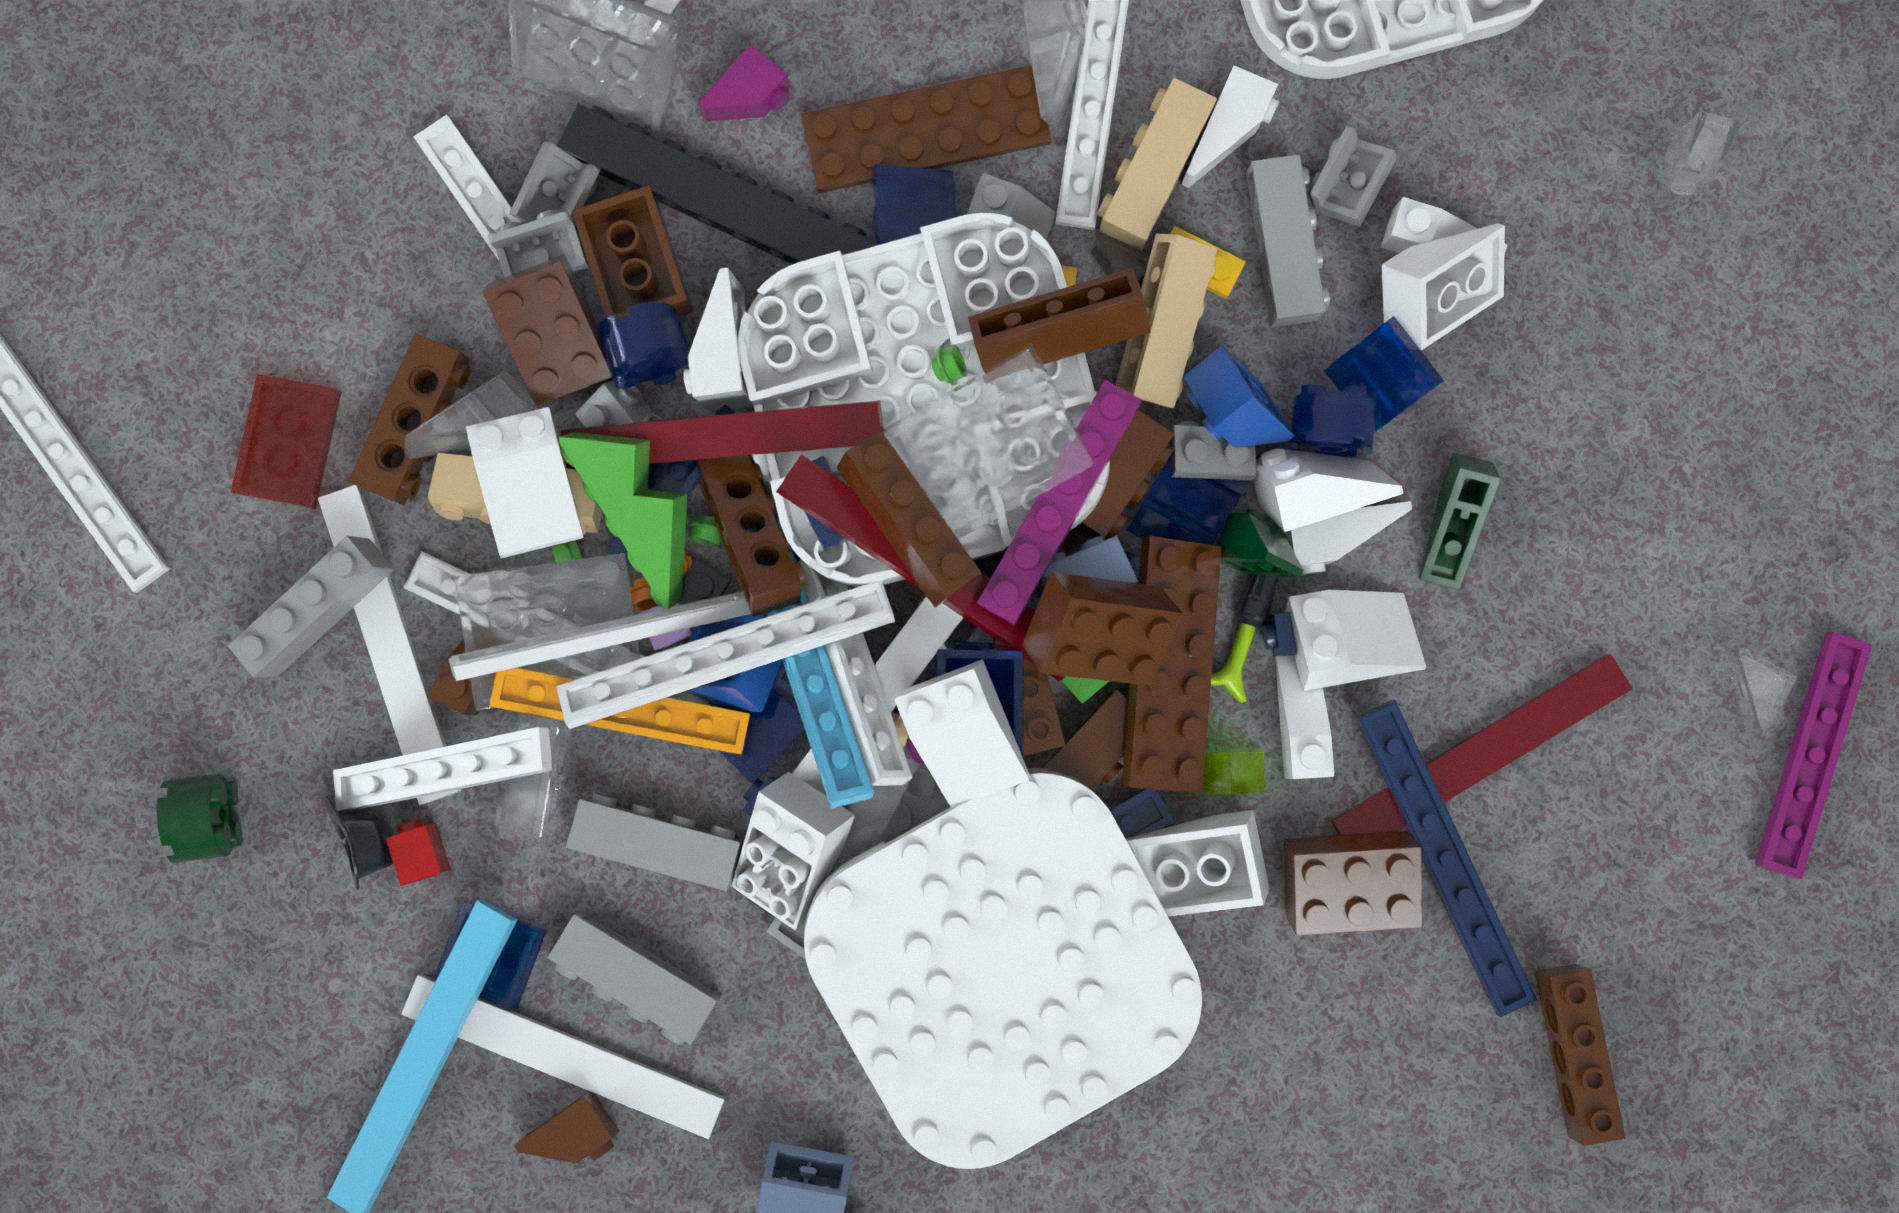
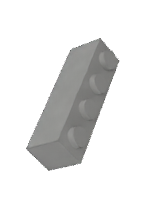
[1246,154,1330,327]
[228,536,394,678]
[566,793,744,891]
[548,911,721,1045]

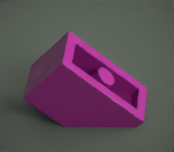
[698,44,790,121]

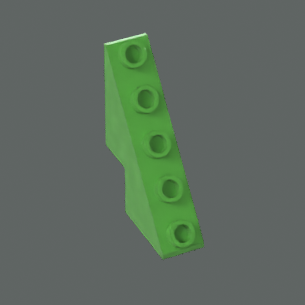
[559,432,687,609]

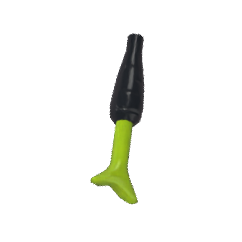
[1211,534,1287,703]

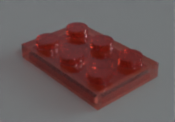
[231,374,342,509]

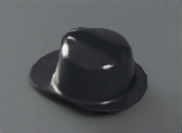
[324,796,393,890]

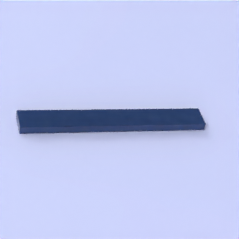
[1355,700,1537,1018]

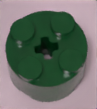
[157,773,243,863]

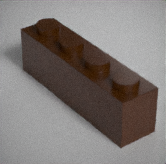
[968,268,1151,381]
[836,430,982,608]
[1041,690,1128,790]

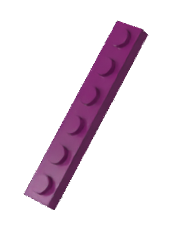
[977,379,1142,625]
[1755,632,1872,880]

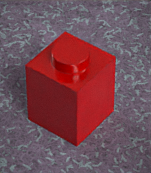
[386,819,451,886]

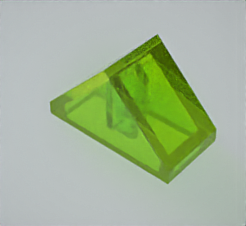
[1183,751,1266,794]

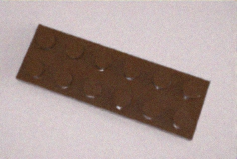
[801,65,1052,193]
[1122,536,1222,793]

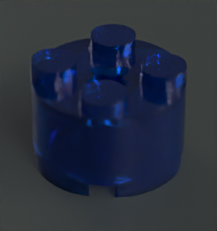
[597,302,690,389]
[1289,384,1377,458]

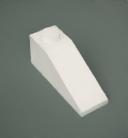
[1181,66,1279,188]
[1381,197,1507,255]
[1284,501,1412,575]
[1275,655,1334,779]

